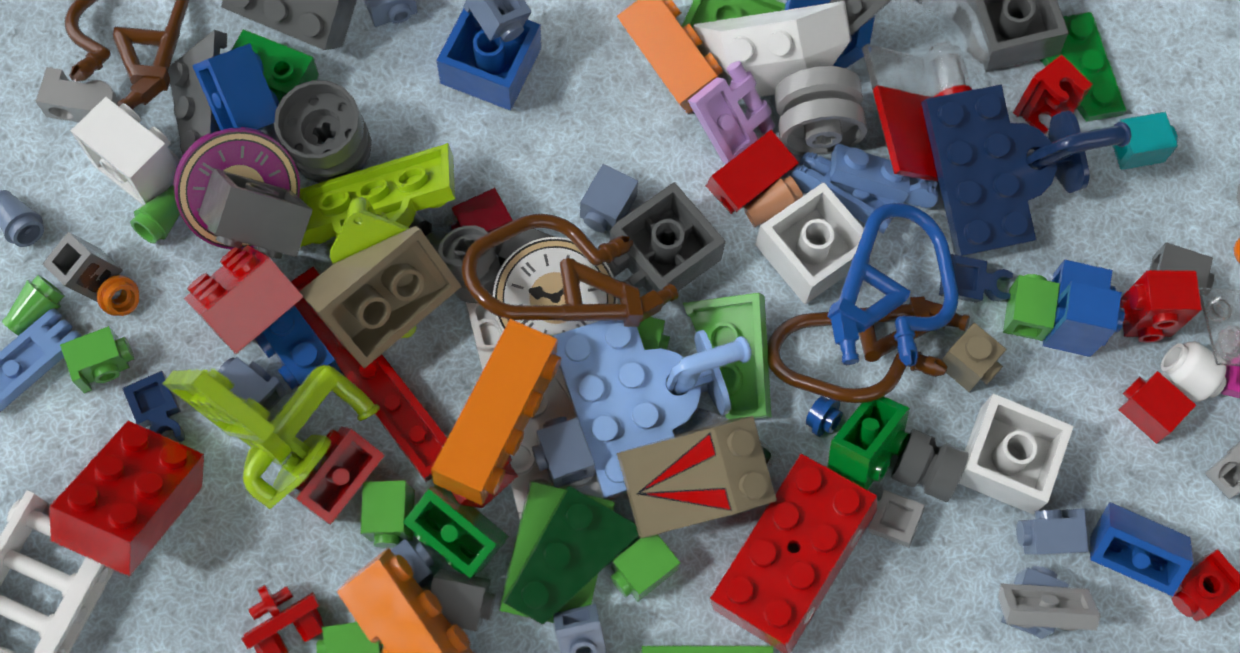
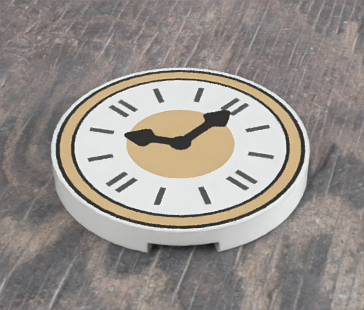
[493,237,618,336]

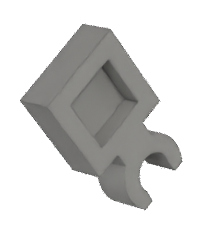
[869,490,925,548]

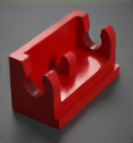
[1013,54,1093,134]
[705,130,799,214]

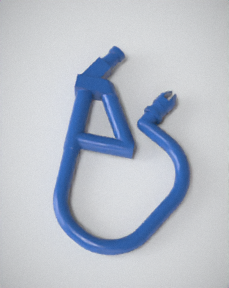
[827,203,959,367]

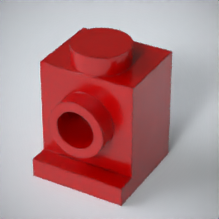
[1172,549,1240,622]

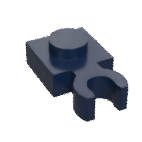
[939,254,1013,303]
[122,371,185,442]

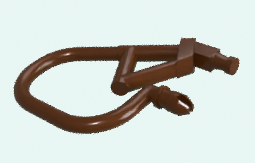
[65,0,189,111]
[462,214,679,327]
[767,296,970,403]

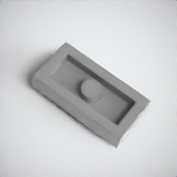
[998,583,1100,631]

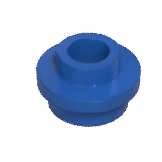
[805,396,843,437]

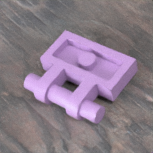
[688,61,775,164]

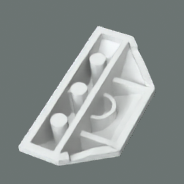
[693,1,851,99]

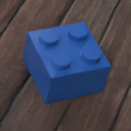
[436,8,542,111]

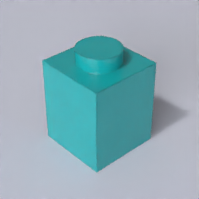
[1112,112,1178,170]

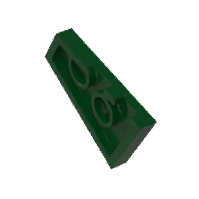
[503,486,639,625]

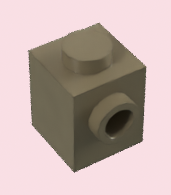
[942,322,1007,392]

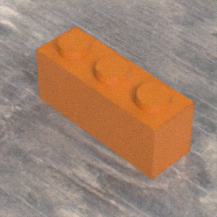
[617,0,724,114]

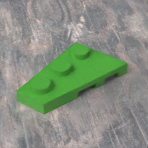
[683,293,772,420]

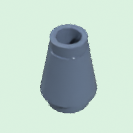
[0,190,44,247]

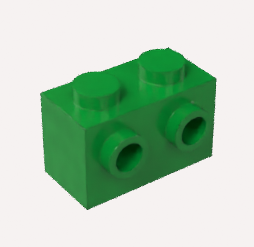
[231,29,319,104]
[827,396,910,490]
[403,485,509,578]

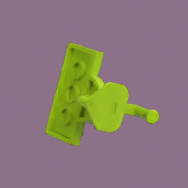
[299,143,455,338]
[162,365,380,509]

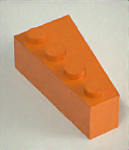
[431,319,561,505]
[337,547,474,653]

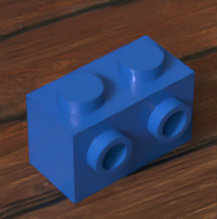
[192,43,279,130]
[255,306,342,390]
[1090,502,1194,596]

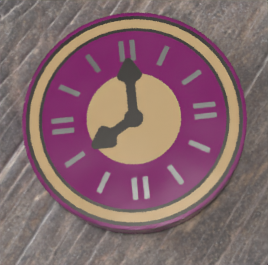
[173,127,300,250]

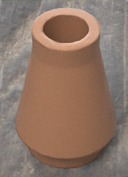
[743,176,803,227]

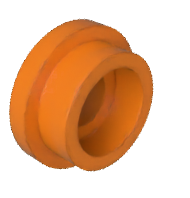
[97,275,139,316]

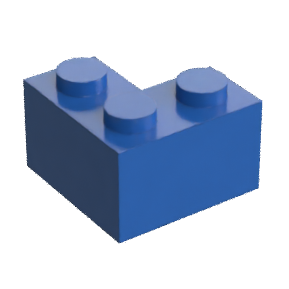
[1043,259,1125,357]

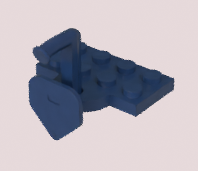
[921,84,1131,256]

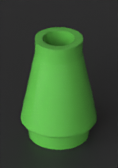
[130,185,180,244]
[2,275,65,336]

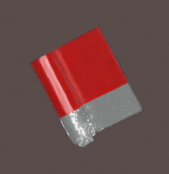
[862,42,973,182]

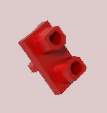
[241,584,325,653]

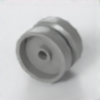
[774,66,868,155]

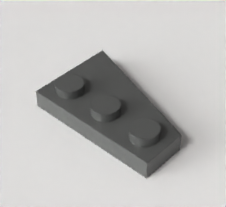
[168,30,227,155]

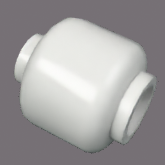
[1161,341,1227,402]

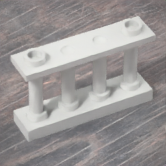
[0,490,114,653]

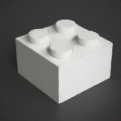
[70,97,180,205]
[755,182,876,305]
[958,394,1074,514]

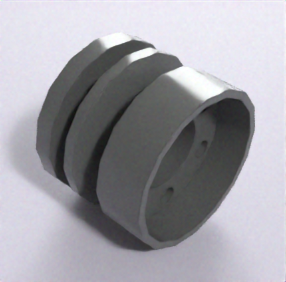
[274,81,372,183]

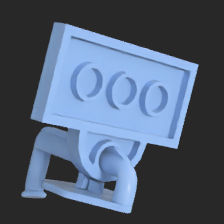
[552,321,751,499]

